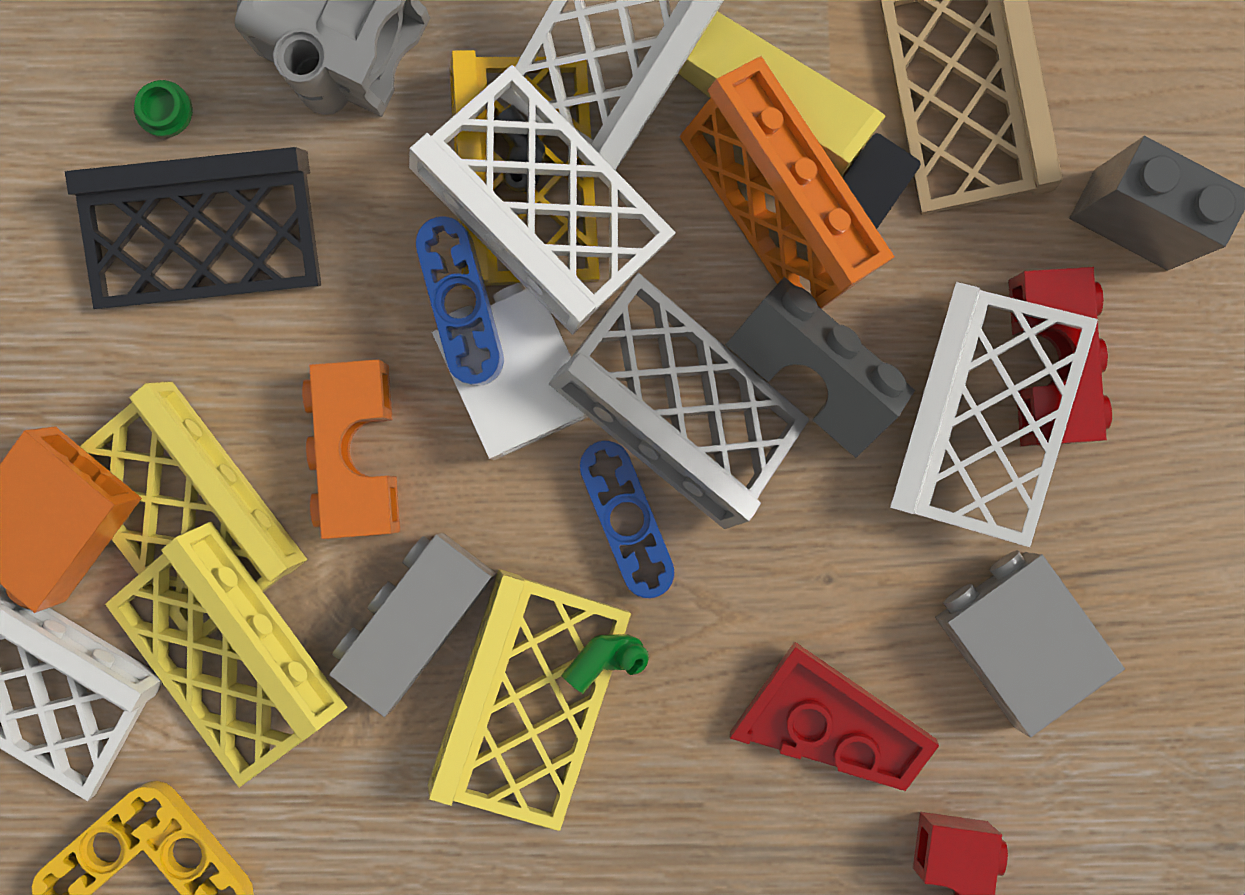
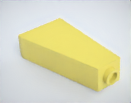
[678,11,886,176]

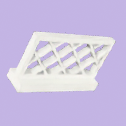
[500,0,724,171]
[409,65,676,335]
[890,282,1098,547]
[0,585,162,801]

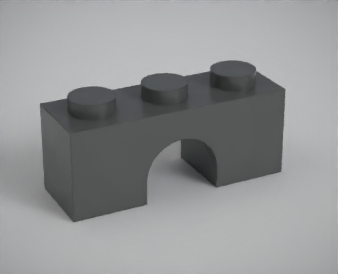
[725,277,915,458]

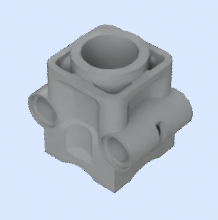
[235,0,430,117]

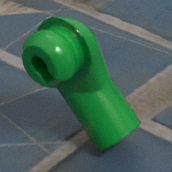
[561,634,649,694]

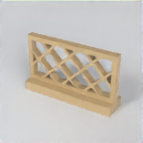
[880,0,1063,215]

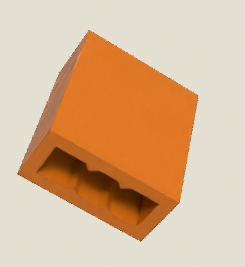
[0,426,142,613]

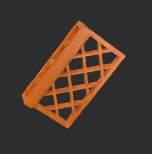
[679,56,895,309]

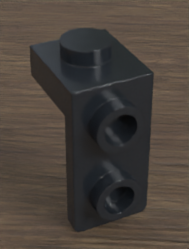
[843,133,921,229]

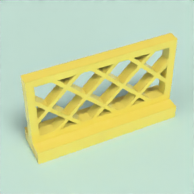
[80,382,308,637]
[105,522,348,788]
[428,569,631,831]

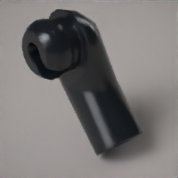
[494,105,545,192]

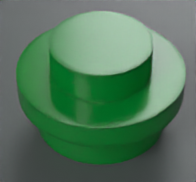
[134,80,193,138]

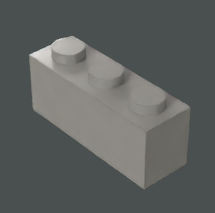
[329,533,497,717]

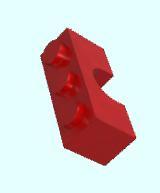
[1008,267,1112,447]
[913,812,1008,895]

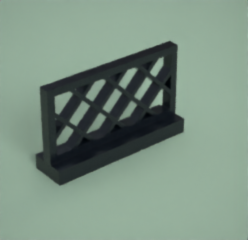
[64,147,321,309]

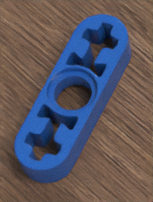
[416,216,504,386]
[580,441,675,598]

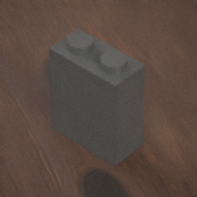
[1069,135,1245,271]

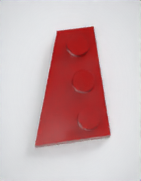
[730,642,939,791]

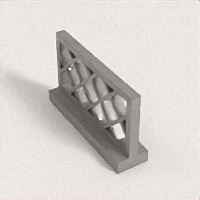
[549,272,809,529]

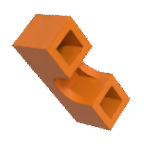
[302,359,400,539]

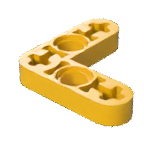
[32,781,254,895]

